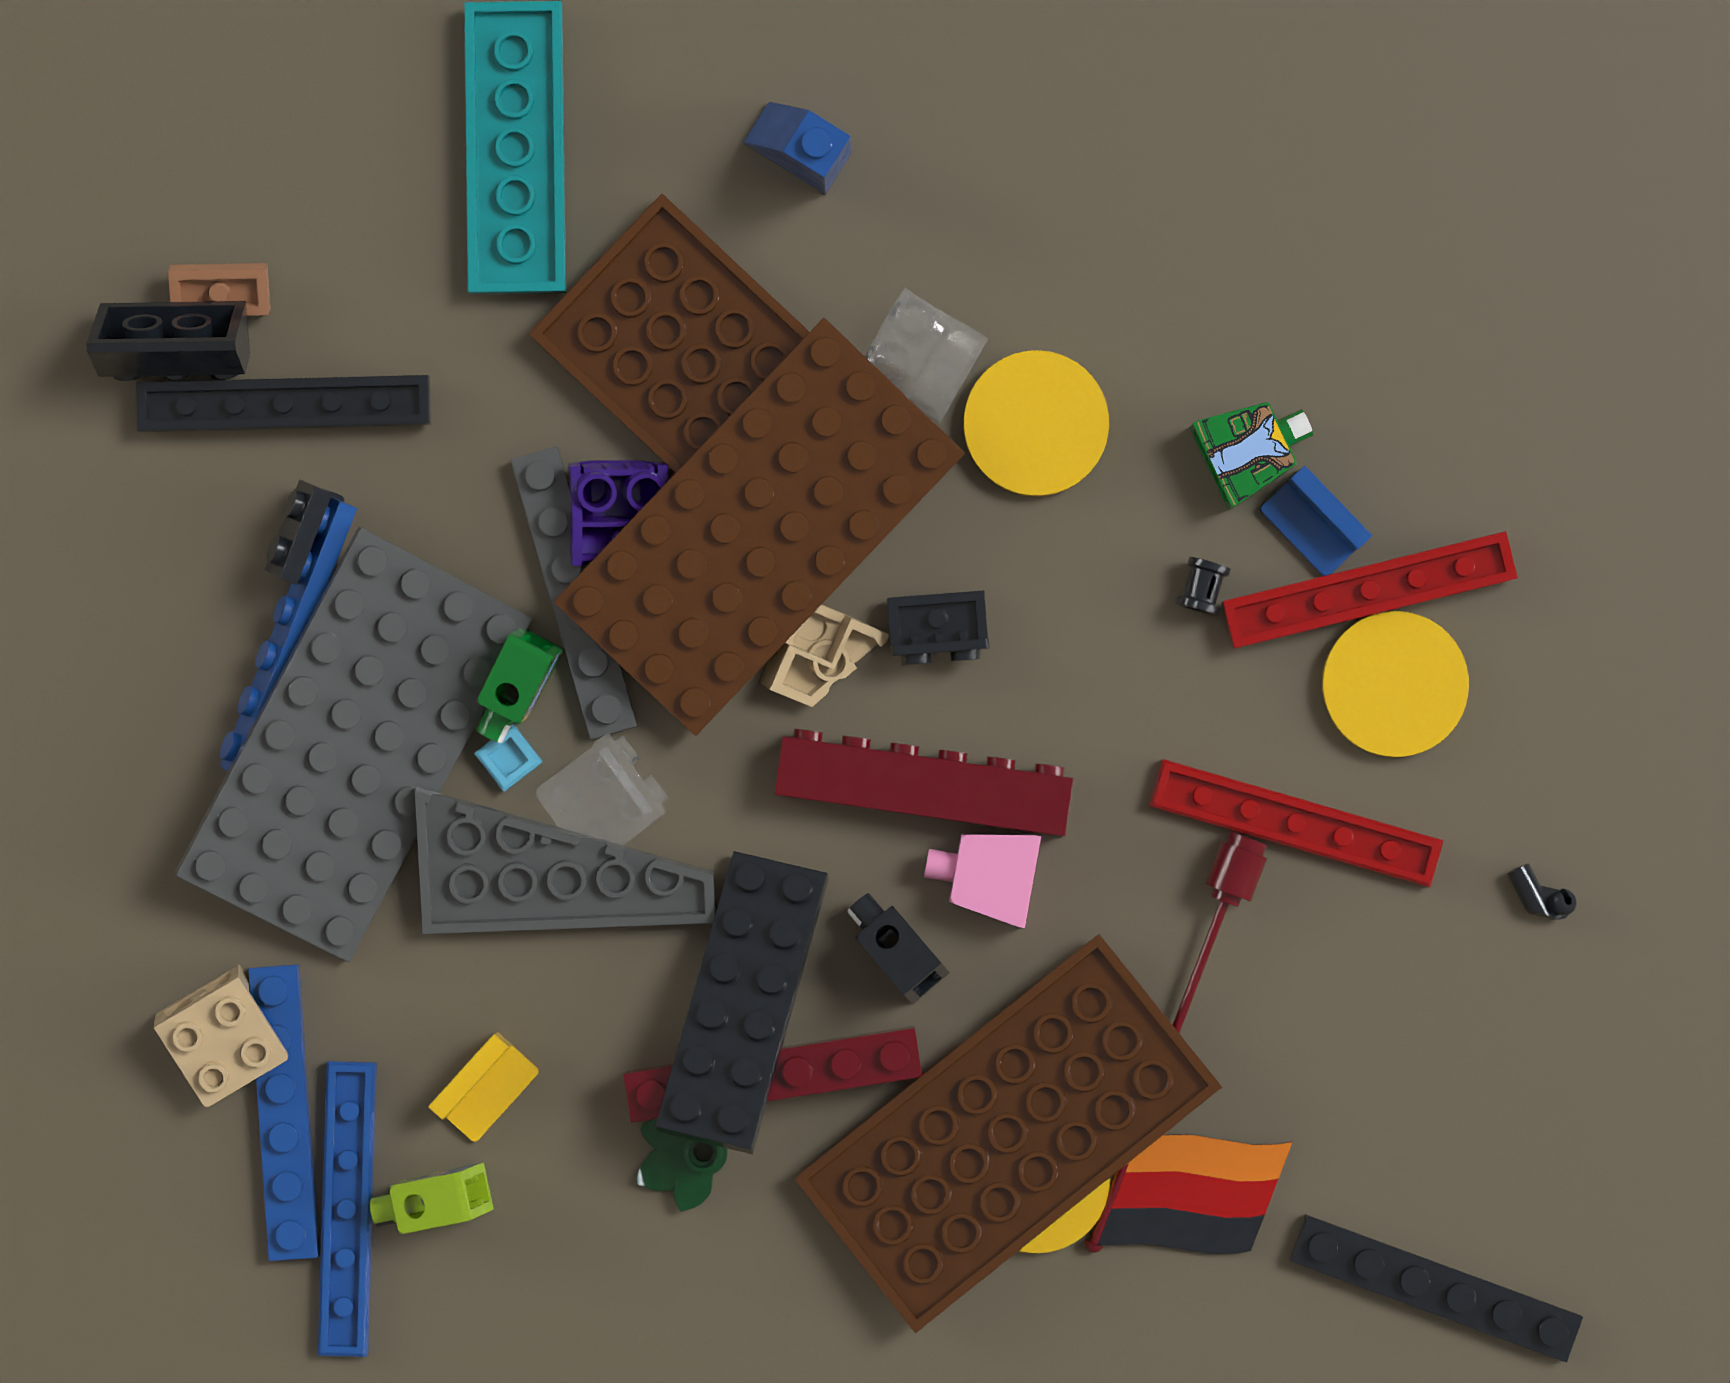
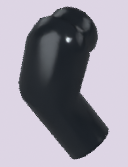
[1507,863,1577,920]

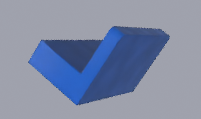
[1260,466,1372,576]

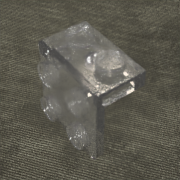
[536,733,669,845]

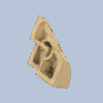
[759,604,890,707]

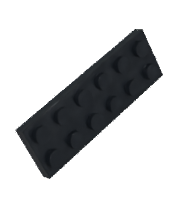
[656,851,829,1155]

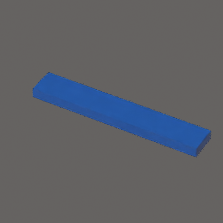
[318,1061,377,1357]

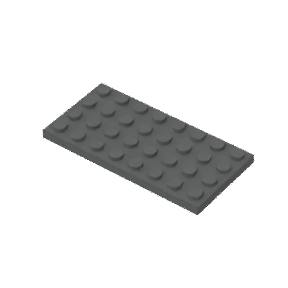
[174,526,532,962]

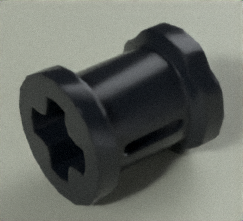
[1176,557,1231,616]

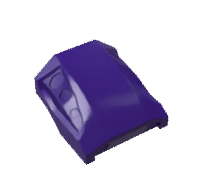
[568,460,668,566]

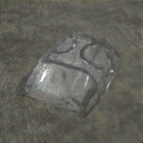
[865,288,988,423]

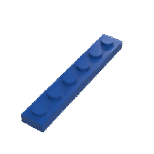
[220,497,357,772]
[248,964,320,1261]

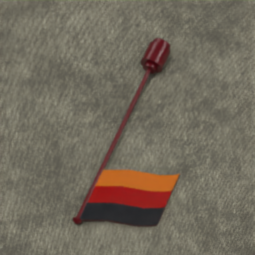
[1084,831,1293,1254]

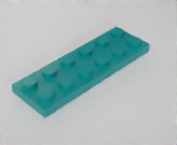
[464,1,566,295]

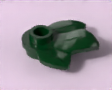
[636,1119,728,1212]

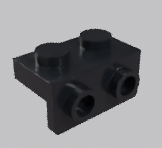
[264,479,344,585]
[887,590,990,665]

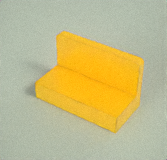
[428,1032,539,1142]

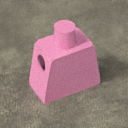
[924,835,1041,928]

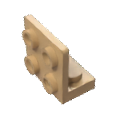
[154,964,288,1107]

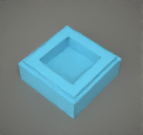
[474,724,543,792]

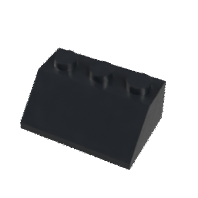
[86,301,250,381]

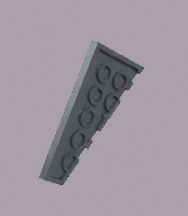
[415,787,716,934]

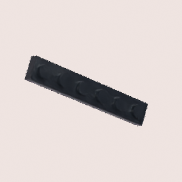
[136,375,431,432]
[1289,1214,1583,1363]

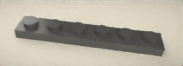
[510,446,638,740]

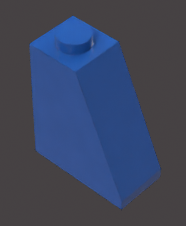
[744,102,851,195]

